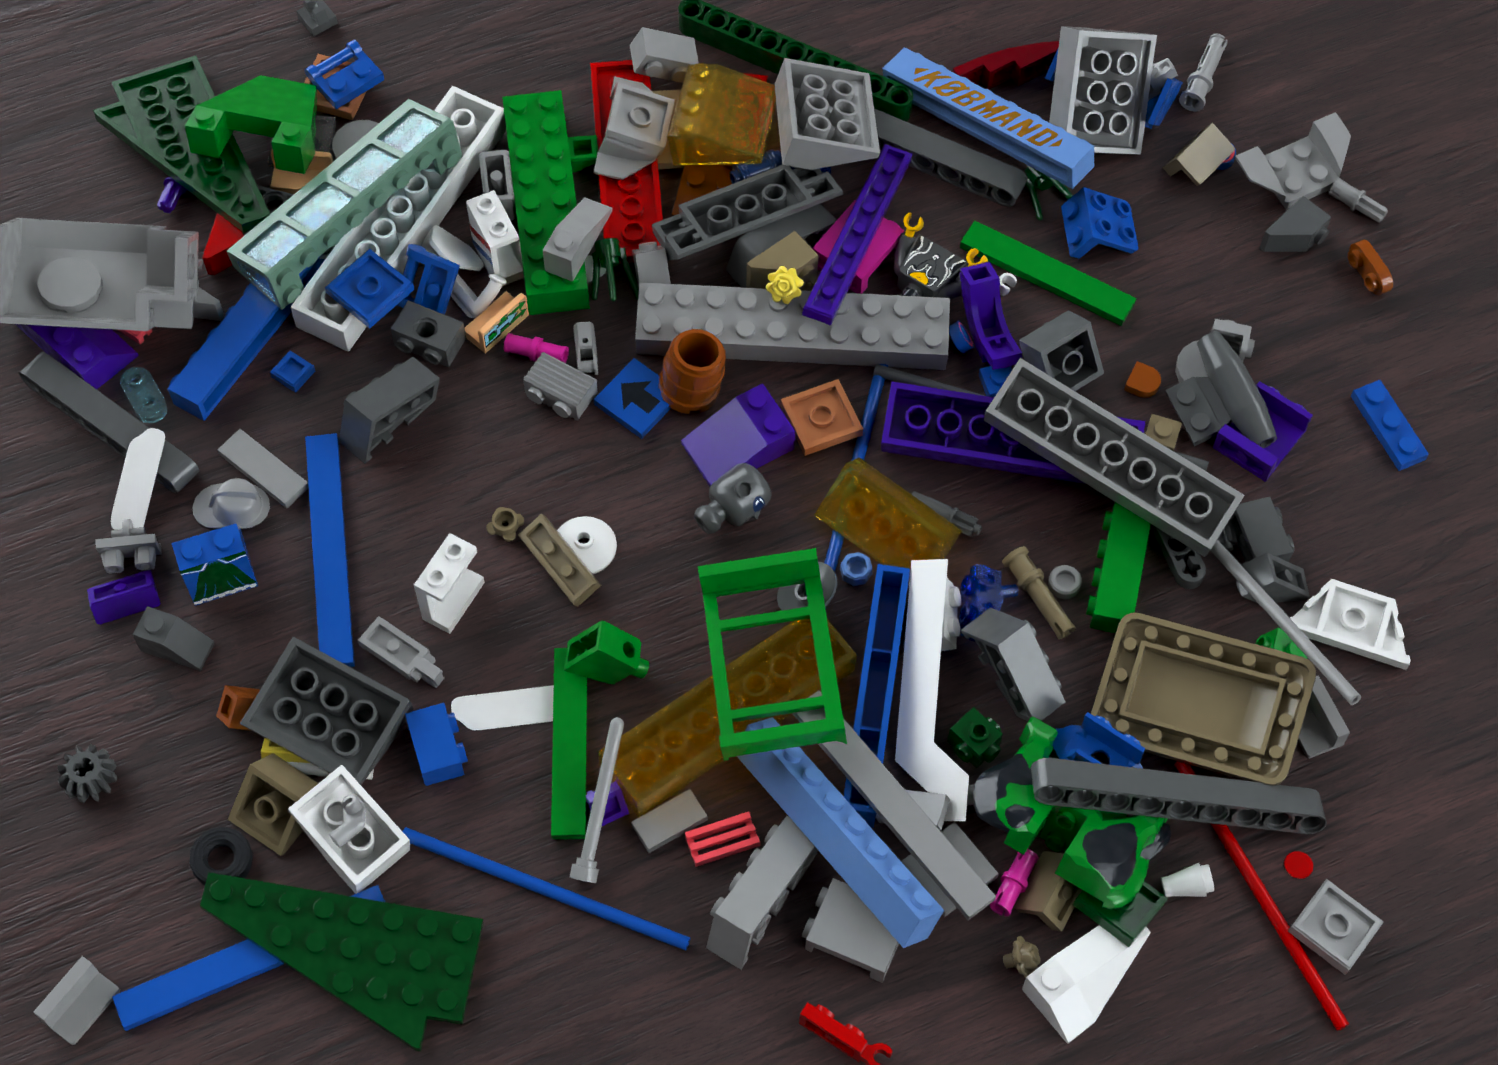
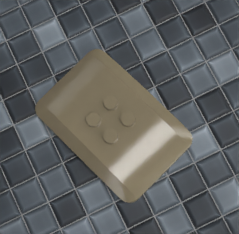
[1091,613,1316,786]

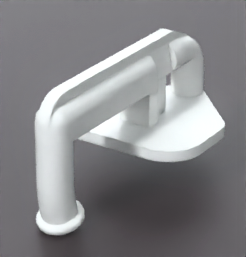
[422,225,507,318]

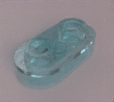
[120,367,168,423]

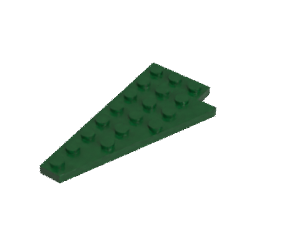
[93,55,270,233]
[200,872,484,1051]

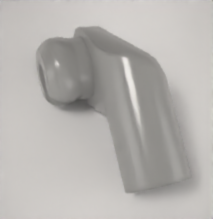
[329,795,366,848]

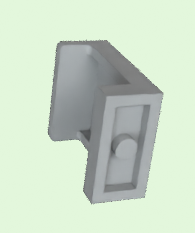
[802,878,899,983]

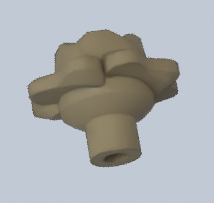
[1003,936,1041,978]

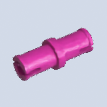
[504,333,569,363]
[990,849,1039,917]

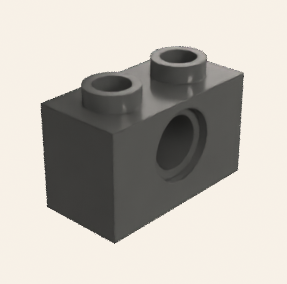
[391,300,466,367]

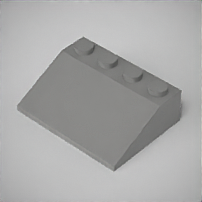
[1049,26,1157,155]
[775,58,880,170]

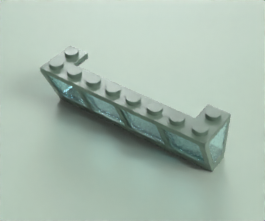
[227,99,463,310]

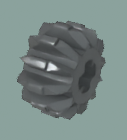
[58,743,117,803]

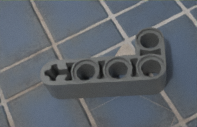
[726,203,837,288]

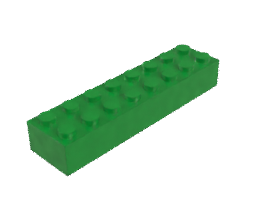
[502,90,590,315]

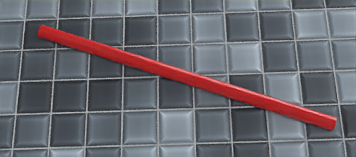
[1174,761,1349,1031]

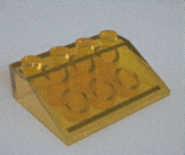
[667,63,776,166]

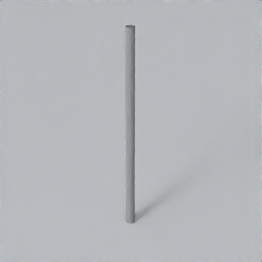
[1210,539,1361,705]

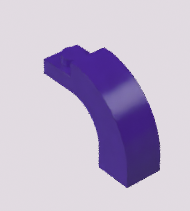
[960,262,1022,370]

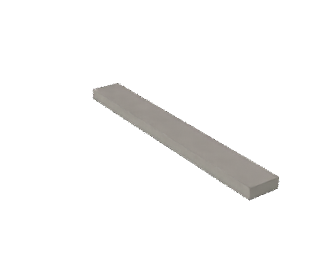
[792,690,996,921]

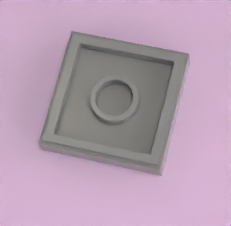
[1288,879,1384,975]

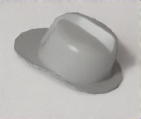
[192,478,270,529]

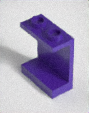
[1213,381,1313,482]

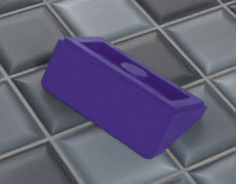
[87,570,160,624]

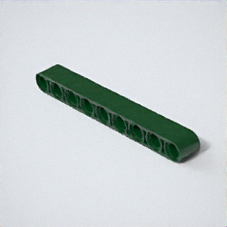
[678,0,913,121]

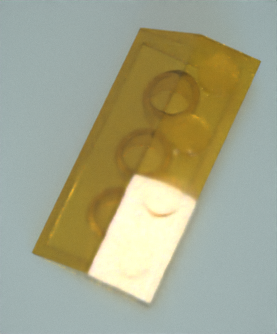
[814,457,962,583]

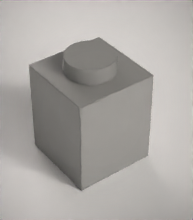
[632,242,671,287]

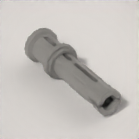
[1179,34,1228,112]

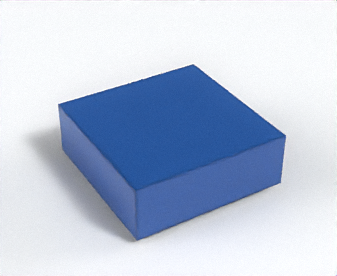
[270,351,315,393]

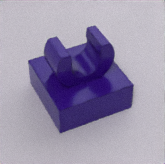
[585,781,629,826]

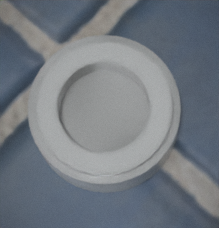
[1048,565,1082,599]

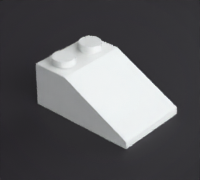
[288,765,410,894]

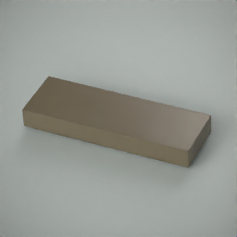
[518,513,602,607]

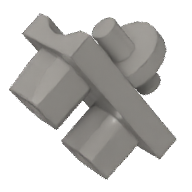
[96,519,162,574]

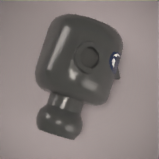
[694,463,772,534]

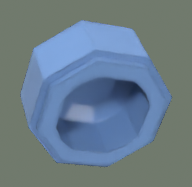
[840,552,873,586]

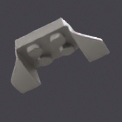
[593,76,675,180]
[1235,112,1351,209]

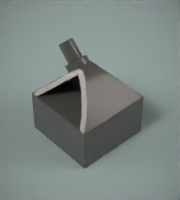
[1019,310,1104,391]

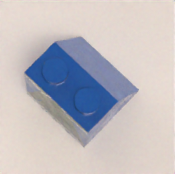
[172,523,258,606]

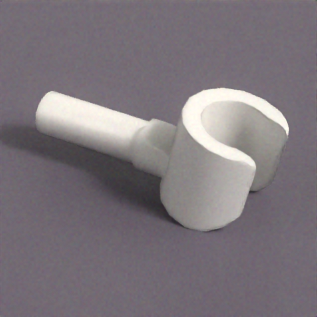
[999,273,1017,296]

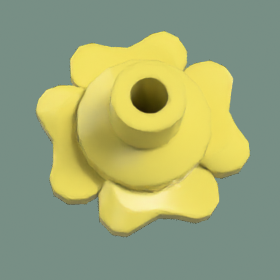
[766,266,804,304]

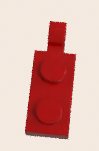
[799,1002,893,1065]

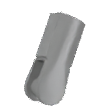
[573,321,598,375]

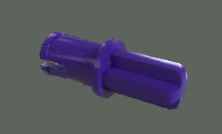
[157,176,187,213]

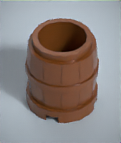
[658,329,726,414]

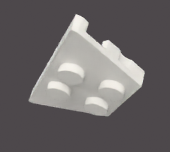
[1290,579,1411,670]

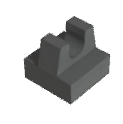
[296,0,338,37]

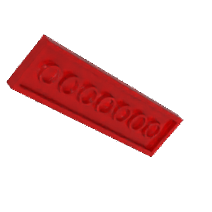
[590,60,663,264]

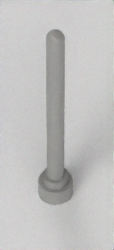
[569,717,624,883]

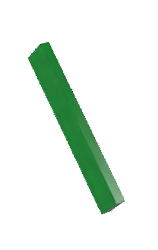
[960,220,1137,326]
[551,648,588,839]

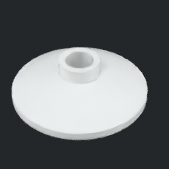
[557,516,617,574]

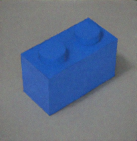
[405,703,468,786]

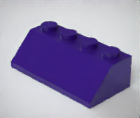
[15,324,139,389]

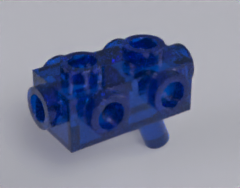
[959,564,1018,642]

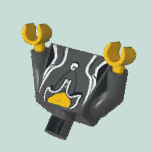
[894,213,988,300]

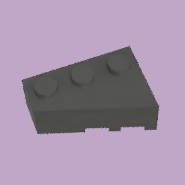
[339,357,440,464]
[961,607,1066,721]

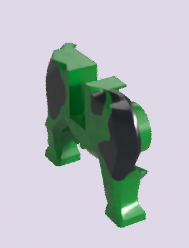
[973,717,1171,909]

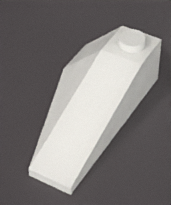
[1022,925,1151,1044]

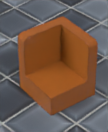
[216,685,260,731]

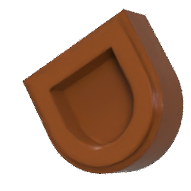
[1124,361,1161,398]

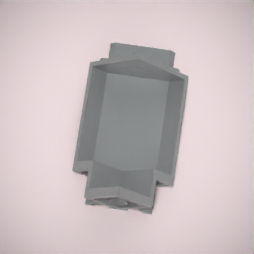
[0,218,203,331]

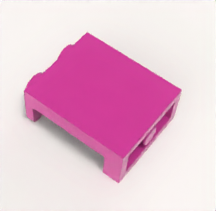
[812,200,904,294]

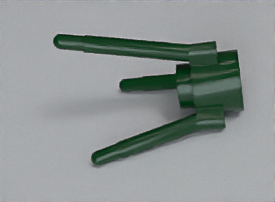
[1025,166,1073,221]
[592,238,639,302]

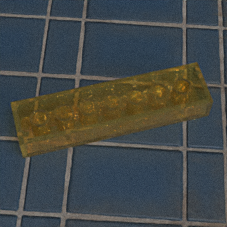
[598,619,857,818]

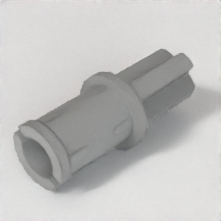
[1329,178,1388,222]

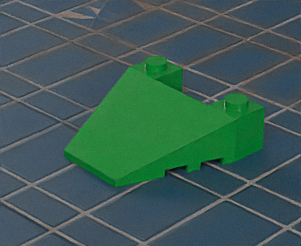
[185,75,317,174]

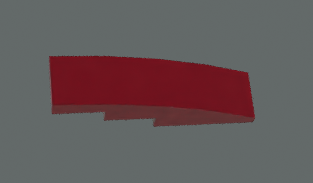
[952,41,1059,89]

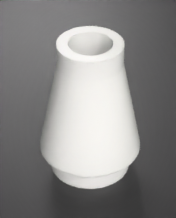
[1161,863,1214,897]

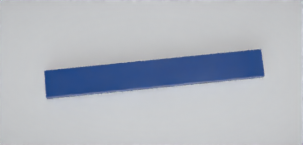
[305,433,355,667]
[112,885,385,1031]

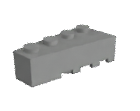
[706,816,818,970]

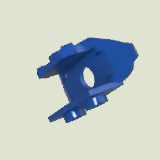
[1053,712,1145,769]

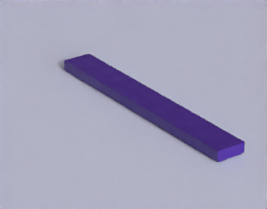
[802,144,912,325]

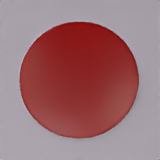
[1284,851,1313,879]

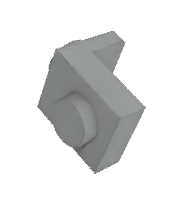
[1210,319,1255,362]

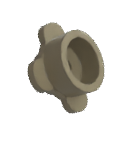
[486,507,524,542]

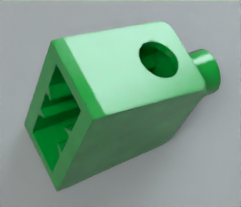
[564,620,649,684]

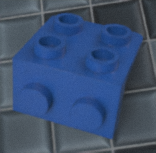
[1061,187,1138,259]

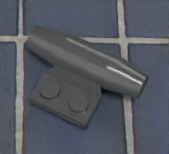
[1165,331,1277,448]

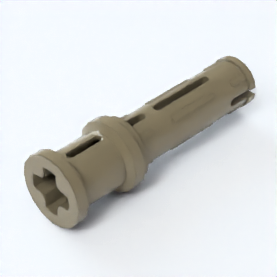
[1002,546,1076,640]

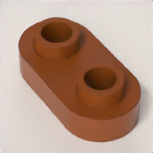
[1347,240,1393,295]

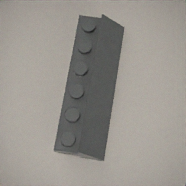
[652,165,843,261]

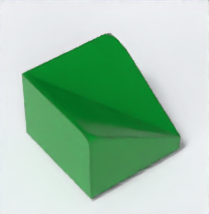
[568,135,598,173]

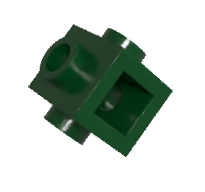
[947,707,1003,768]

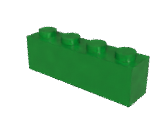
[1086,502,1151,633]

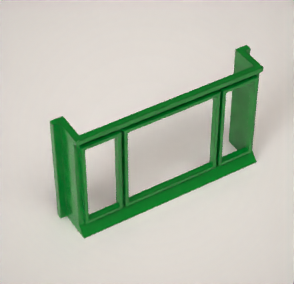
[698,548,847,761]

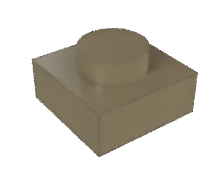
[1146,414,1182,451]

